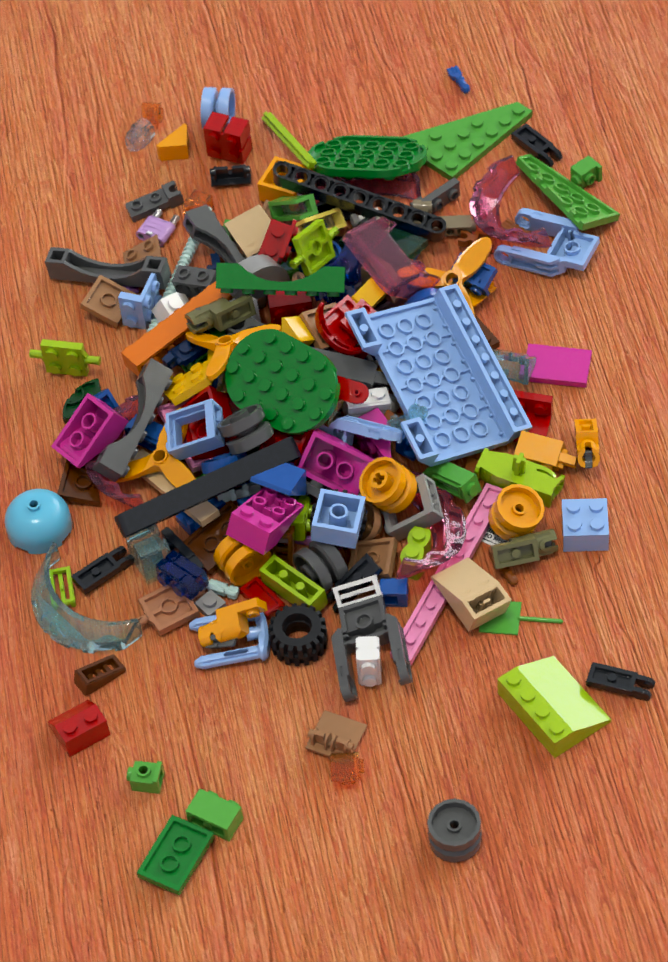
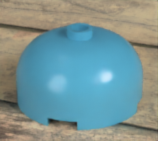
[5,489,73,554]

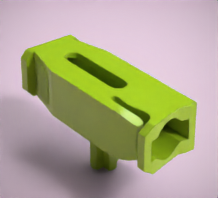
[474,448,565,508]

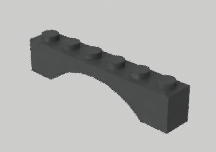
[183,204,268,310]
[44,247,171,290]
[92,358,173,482]

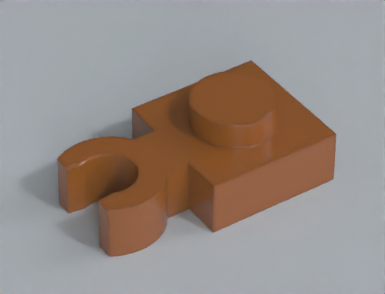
[458,230,496,253]

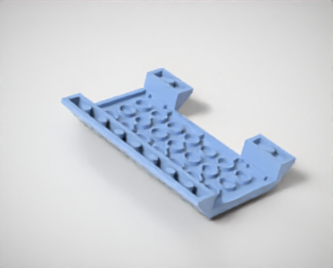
[344,284,533,467]

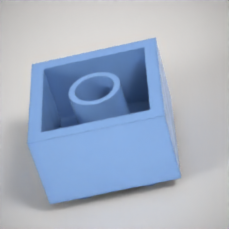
[311,489,365,549]
[562,498,609,552]

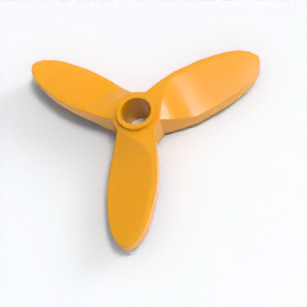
[397,237,492,318]
[186,324,281,381]
[109,408,196,488]

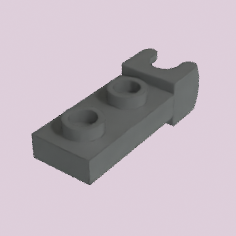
[410,178,460,214]
[125,181,184,222]

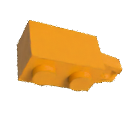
[514,430,578,472]

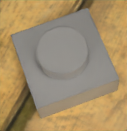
[194,589,227,617]

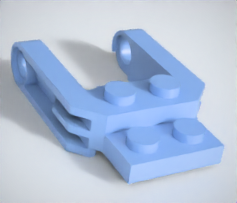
[493,208,600,277]
[304,415,403,451]

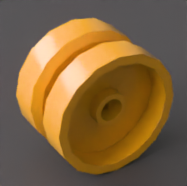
[359,457,417,514]
[488,484,545,541]
[213,536,272,586]

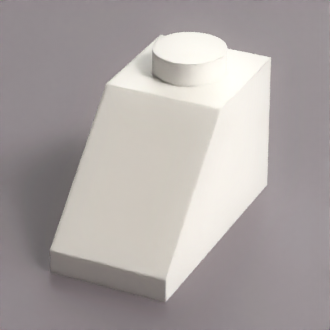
[151,292,189,322]

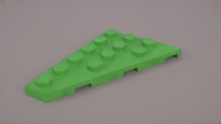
[402,102,532,180]

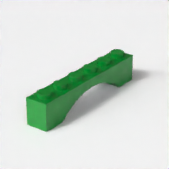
[216,263,345,297]

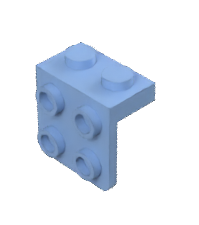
[118,273,162,330]

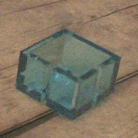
[125,524,173,585]

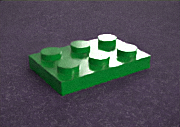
[136,815,215,896]

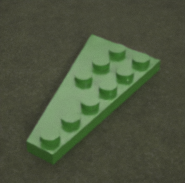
[515,154,620,231]

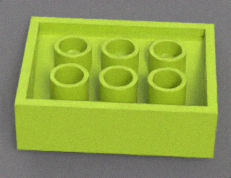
[497,656,611,758]

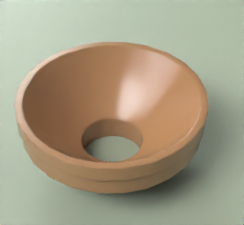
[358,502,383,541]

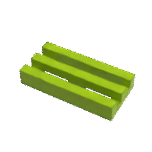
[48,566,76,611]

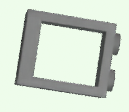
[380,473,444,541]

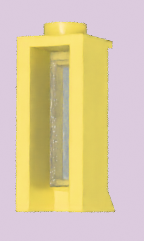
[296,208,347,234]

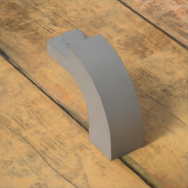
[229,254,290,299]

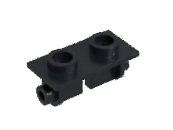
[210,164,251,187]

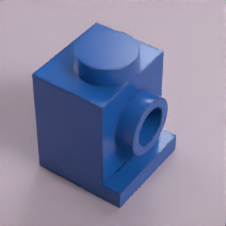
[375,575,409,607]

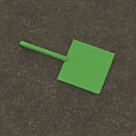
[479,601,563,635]

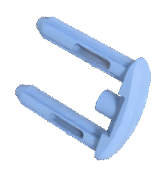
[189,612,271,669]

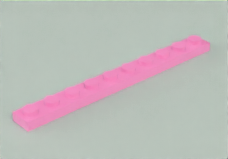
[390,483,503,665]

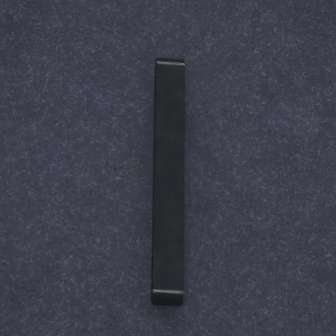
[273,161,446,242]
[114,436,302,538]

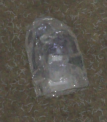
[125,118,155,152]

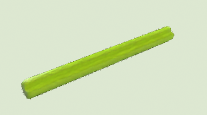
[262,111,317,170]

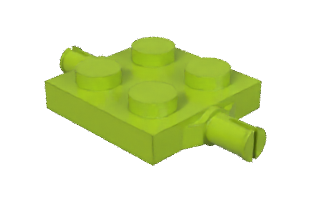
[289,219,339,276]
[29,339,101,377]

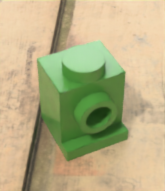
[570,155,602,189]
[127,761,165,794]

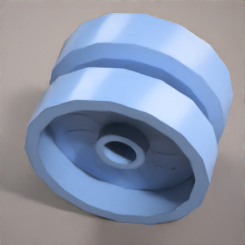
[200,87,235,131]

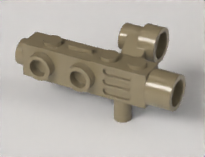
[398,199,476,245]

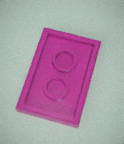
[522,344,592,388]

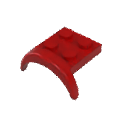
[315,294,363,355]

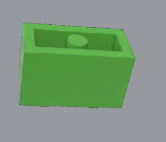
[185,789,243,842]

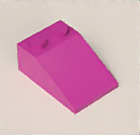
[51,393,129,469]
[297,429,374,495]

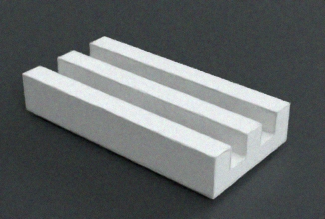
[332,574,383,608]

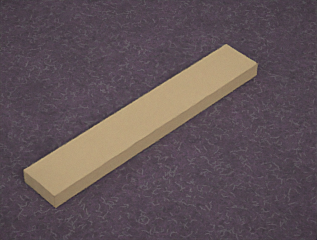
[129,449,220,527]

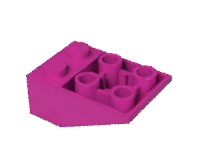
[355,407,392,460]
[226,487,304,555]

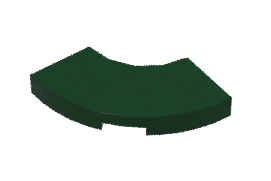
[63,378,101,424]

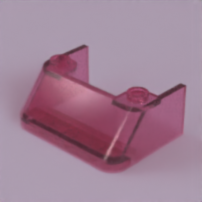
[342,216,441,300]

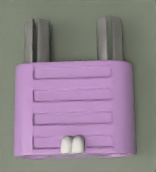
[136,209,180,247]

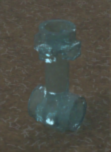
[387,403,428,430]

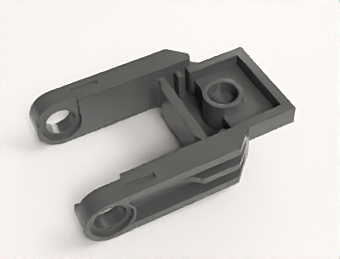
[331,595,413,702]

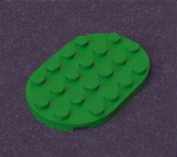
[308,135,427,180]
[225,329,340,435]

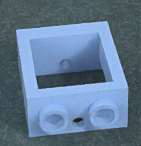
[164,398,225,461]

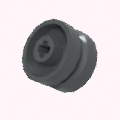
[217,404,274,455]
[293,541,348,592]
[427,799,482,863]

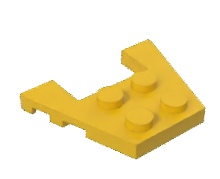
[163,349,214,406]

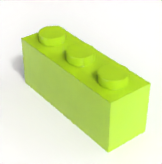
[259,554,328,611]

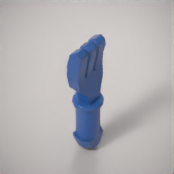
[446,66,470,94]

